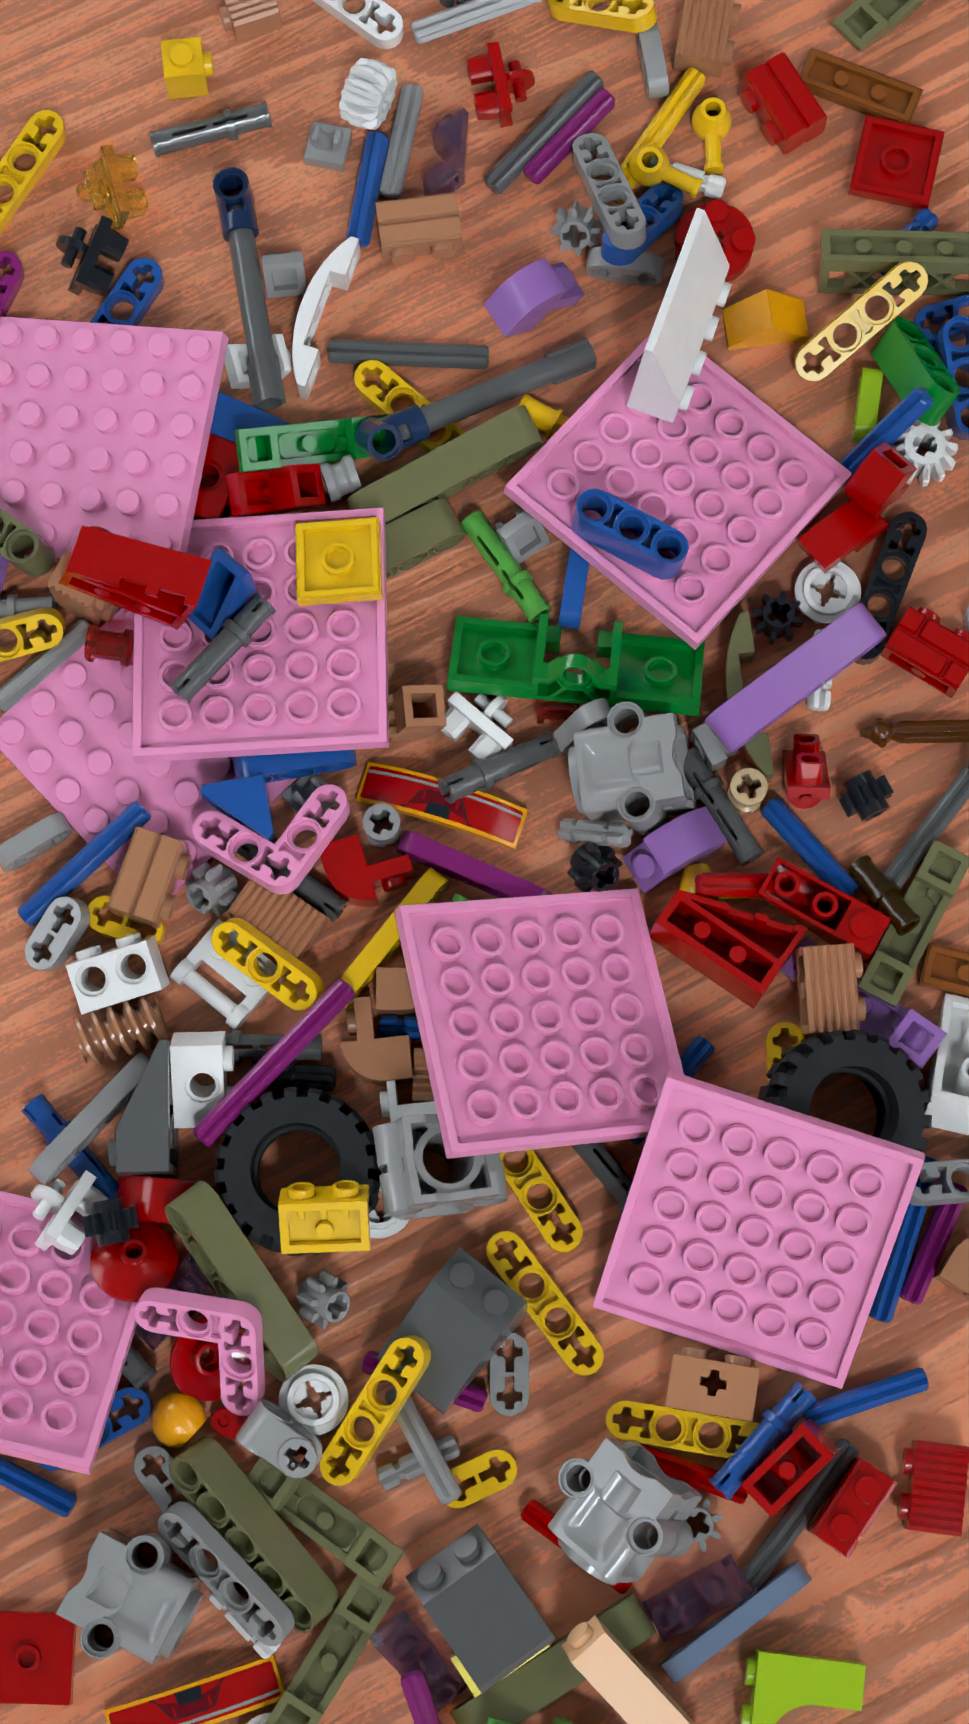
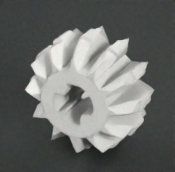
[339,58,398,130]
[892,420,958,487]

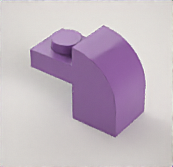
[484,258,585,337]
[622,806,728,893]

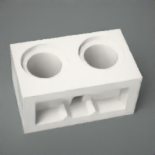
[66,932,170,1015]

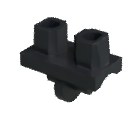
[56,215,129,296]

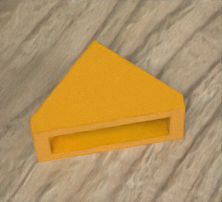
[722,289,809,350]

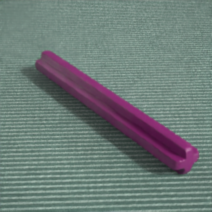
[193,979,355,1146]

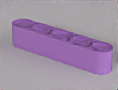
[704,602,887,754]

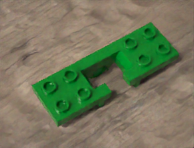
[447,613,705,716]

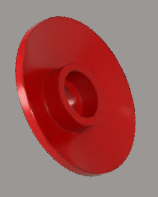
[90,1222,178,1302]
[169,1317,251,1402]

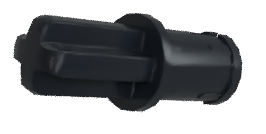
[251,1059,337,1091]

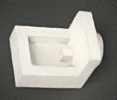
[224,334,292,389]
[380,1080,437,1123]

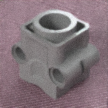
[568,702,696,837]
[373,1113,508,1220]
[548,1438,703,1585]
[56,1528,204,1665]

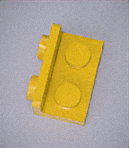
[278,1180,371,1254]

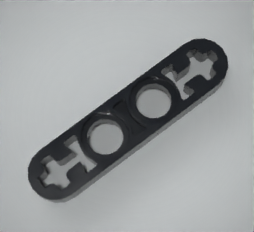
[855,512,927,665]

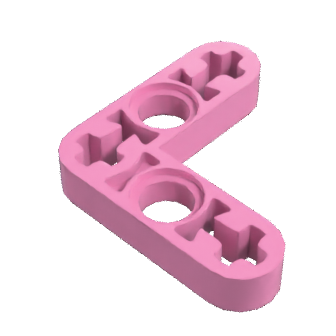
[192,784,350,894]
[133,1287,265,1416]

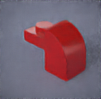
[843,442,917,520]
[225,463,326,517]
[320,834,414,907]
[117,1176,219,1225]

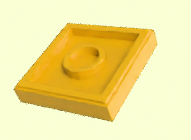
[295,517,383,606]

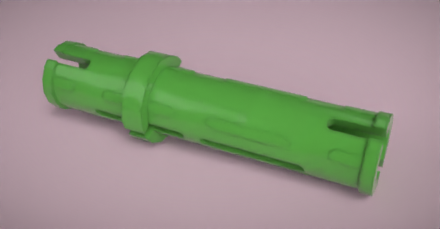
[461,511,552,624]

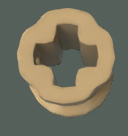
[727,768,768,814]

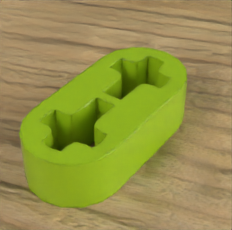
[851,367,883,443]

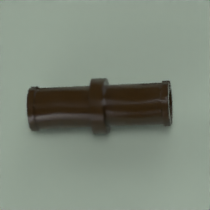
[848,855,921,936]

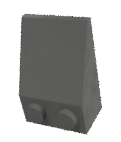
[108,1040,179,1178]
[376,1247,527,1415]
[406,1524,556,1694]

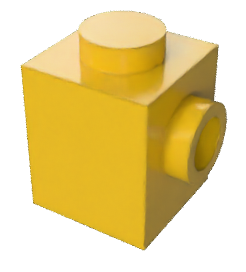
[160,36,214,100]

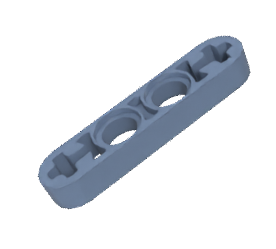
[660,1560,812,1683]

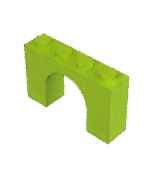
[740,1648,866,1724]

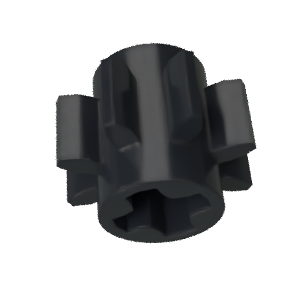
[751,591,804,645]
[839,770,894,822]
[567,841,623,892]
[82,1197,139,1247]

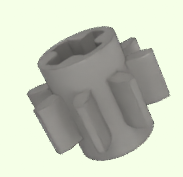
[551,200,603,256]
[185,862,238,917]
[297,1270,350,1329]
[690,1498,723,1552]

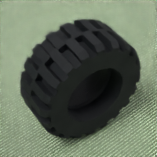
[758,1029,932,1153]
[214,1087,382,1256]

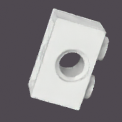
[170,1031,234,1128]

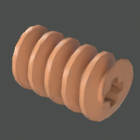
[73,995,169,1066]

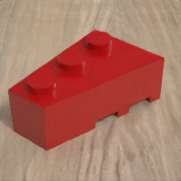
[59,525,212,630]
[650,889,808,1009]

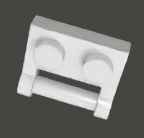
[170,919,282,1029]

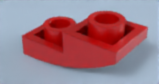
[798,500,889,574]

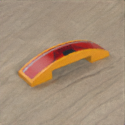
[355,762,528,851]
[104,1654,285,1724]

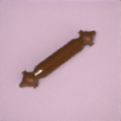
[859,718,969,748]

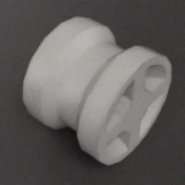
[320,454,362,504]

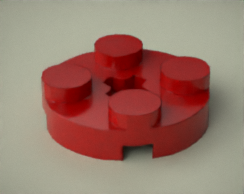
[674,199,756,282]

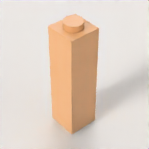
[562,1615,695,1724]

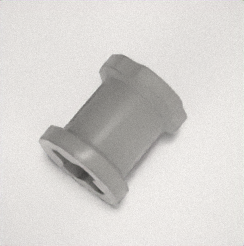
[362,803,402,849]

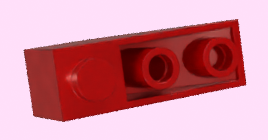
[757,857,891,963]

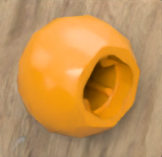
[150,1391,206,1448]

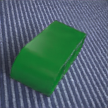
[871,317,961,426]

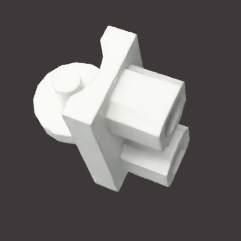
[441,691,513,760]
[31,1170,108,1255]

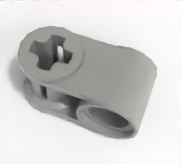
[236,1399,323,1478]

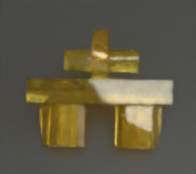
[76,145,148,230]

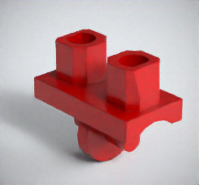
[467,41,535,128]
[782,734,831,809]

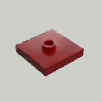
[848,115,945,210]
[0,1611,76,1705]

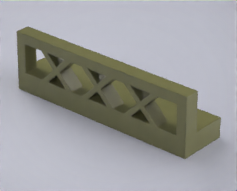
[818,229,969,296]

